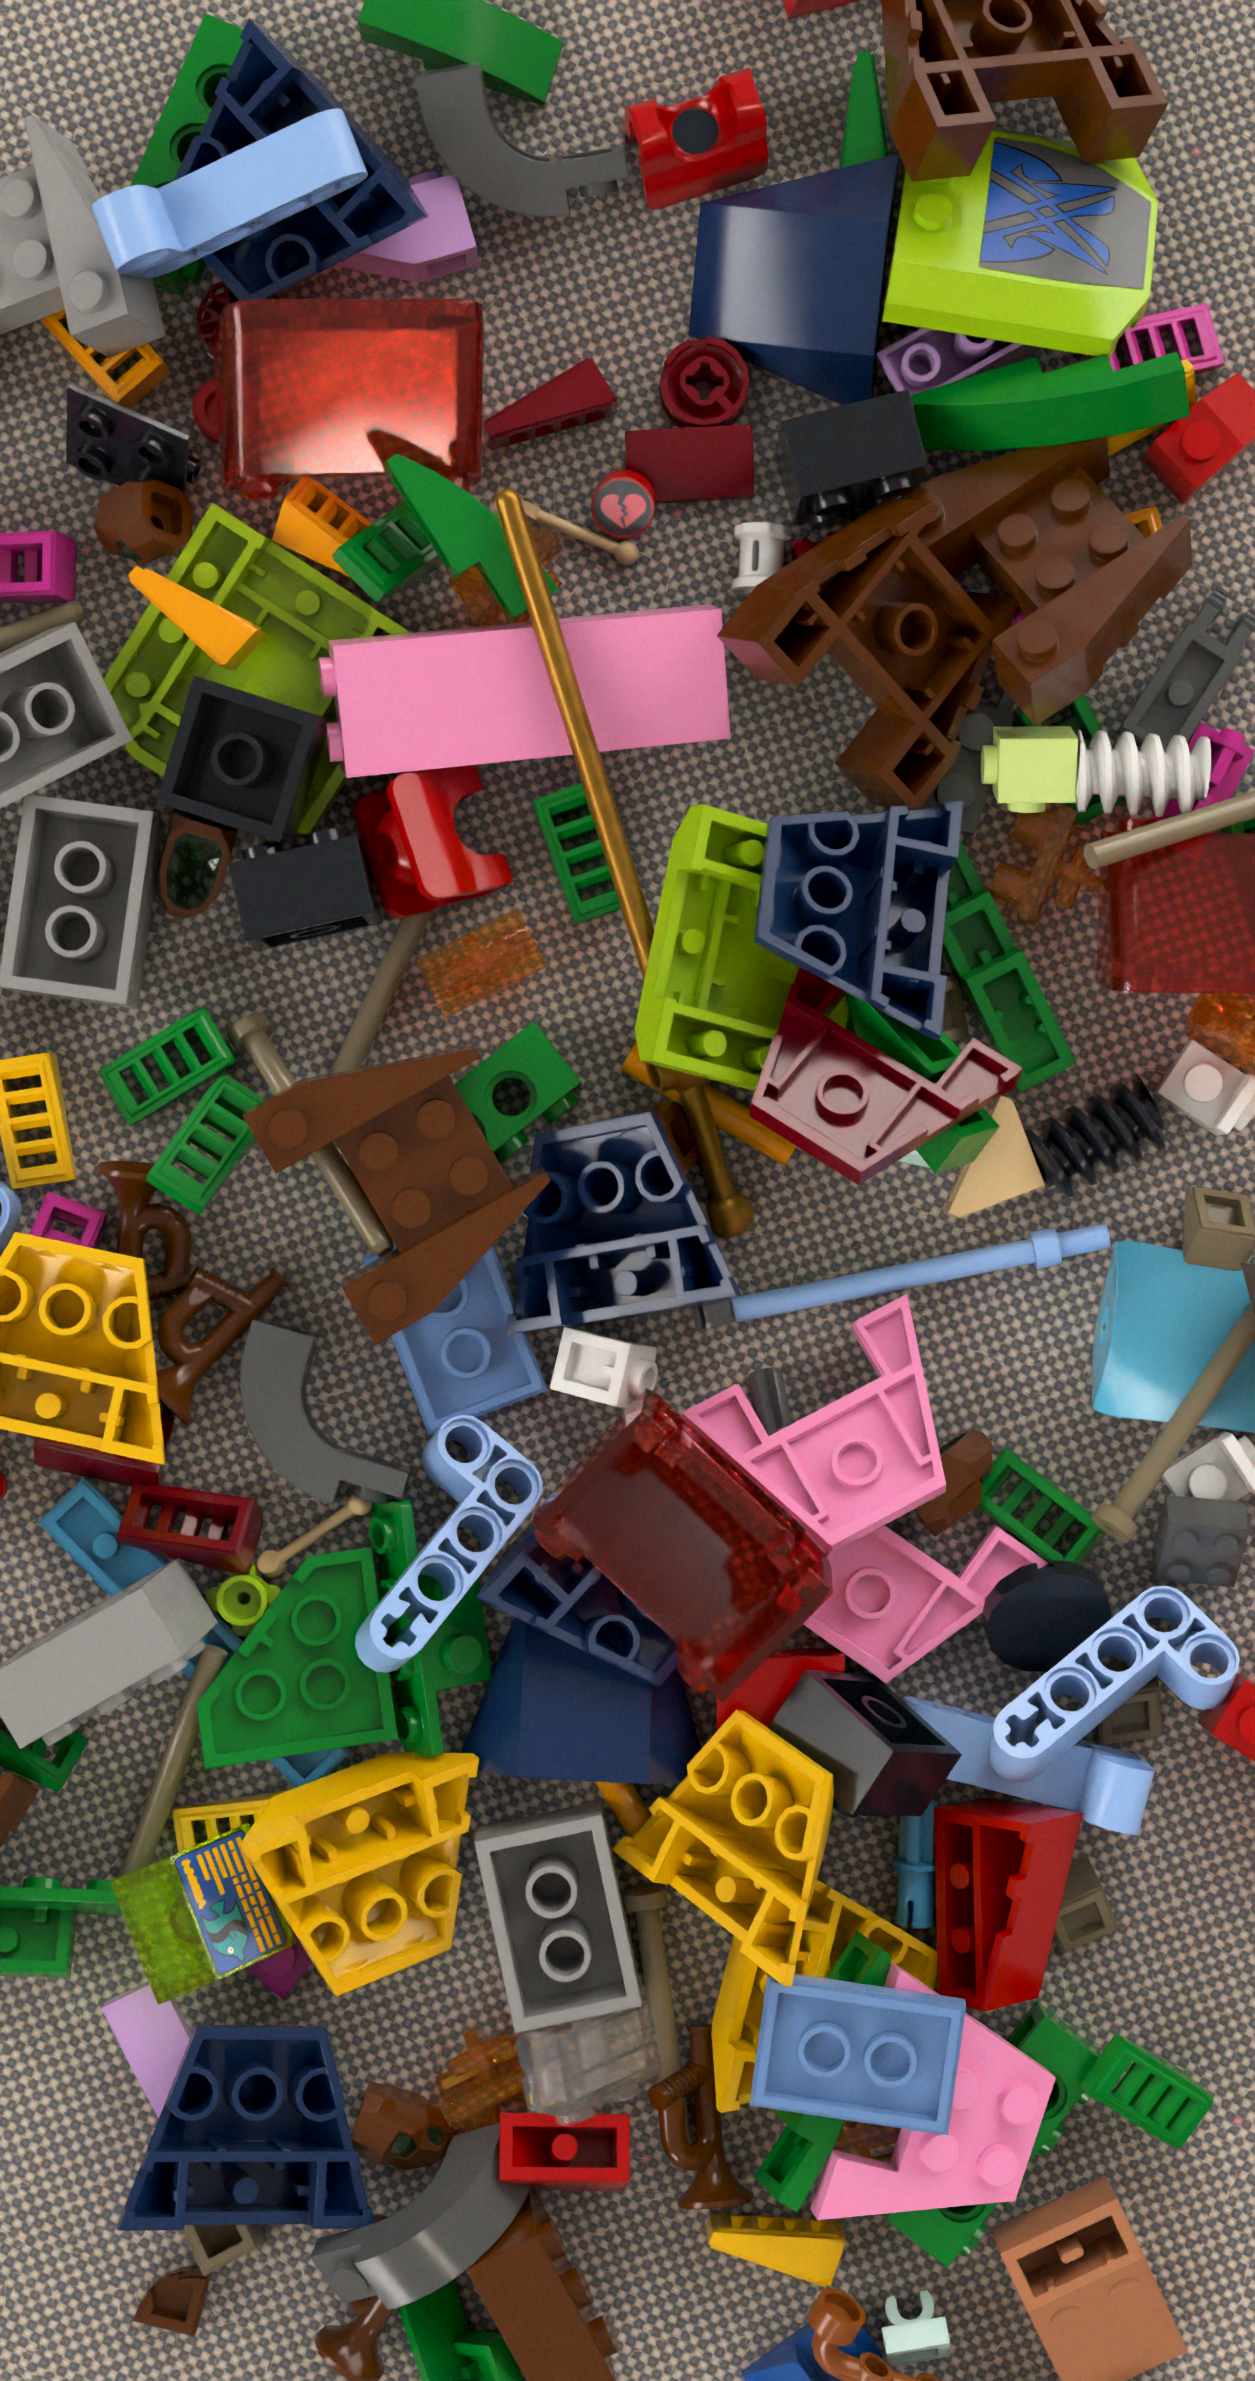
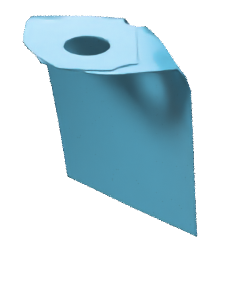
[1092,1241,1255,1433]

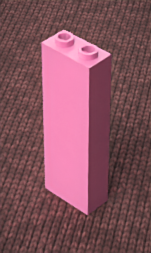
[318,604,731,778]

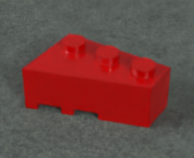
[934,1797,1083,2012]

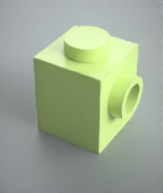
[981,726,1078,813]

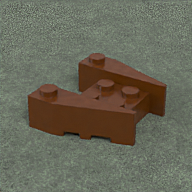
[881,0,1169,182]
[901,437,1192,726]
[717,497,1019,810]
[243,1045,551,1345]

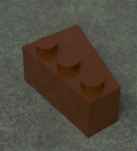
[466,2187,619,2381]

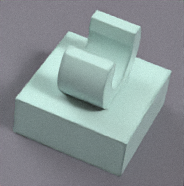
[882,2290,950,2367]

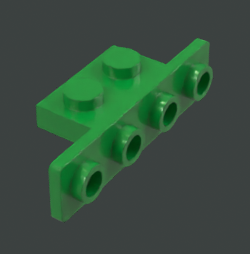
[369,1499,492,1757]
[0,1877,141,1978]
[398,2279,524,2381]

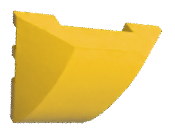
[0,1232,166,1465]
[612,1710,834,1987]
[239,1752,479,1997]
[711,1880,938,2113]

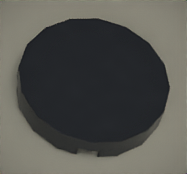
[983,1560,1112,1672]

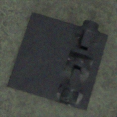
[66,383,202,495]

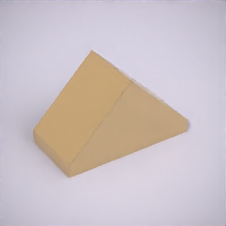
[942,1096,1045,1218]

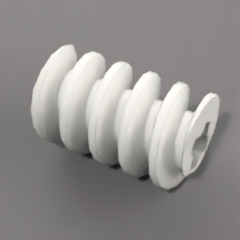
[1076,729,1211,817]

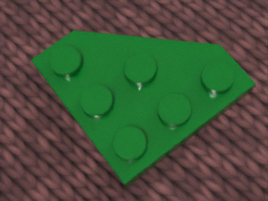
[196,1547,398,1769]

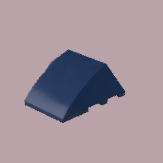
[174,18,428,309]
[688,154,900,406]
[754,800,964,1041]
[505,1112,742,1335]
[476,1410,743,1686]
[461,1617,701,1784]
[116,2025,376,2231]

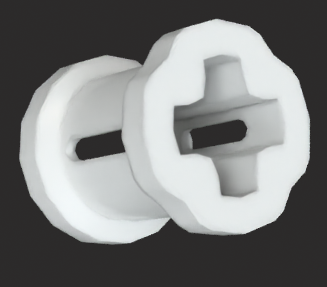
[731,522,791,596]

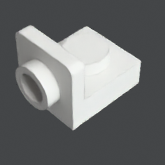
[1153,1040,1255,1136]
[550,1327,658,1409]
[1162,1430,1255,1501]

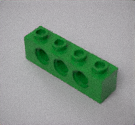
[130,13,244,297]
[349,1021,582,1193]
[885,2001,1100,2268]

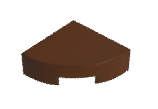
[133,2266,212,2337]

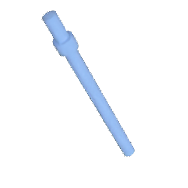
[731,1223,1111,1323]

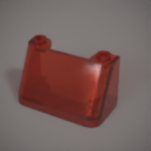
[212,299,484,500]
[1096,818,1255,994]
[531,1388,834,1703]

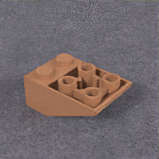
[991,2175,1188,2381]

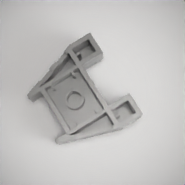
[0,115,165,358]

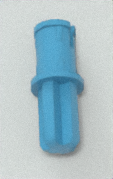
[892,1799,938,1928]

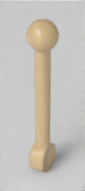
[521,500,639,566]
[257,1495,373,1578]

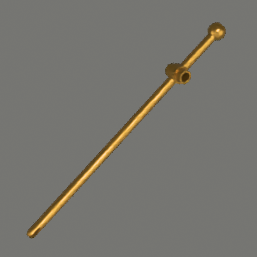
[495,489,755,1238]

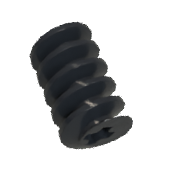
[1024,1074,1166,1197]

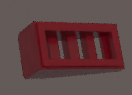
[482,358,617,450]
[116,1481,264,1574]

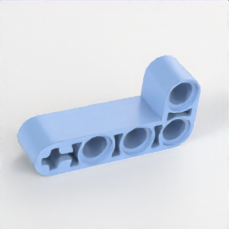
[91,108,368,279]
[355,1415,543,1673]
[988,1585,1240,1782]
[903,1696,1155,1835]

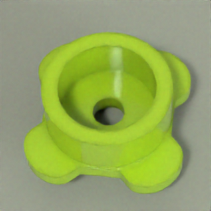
[206,1562,281,1637]

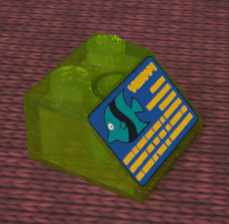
[110,1822,296,2005]

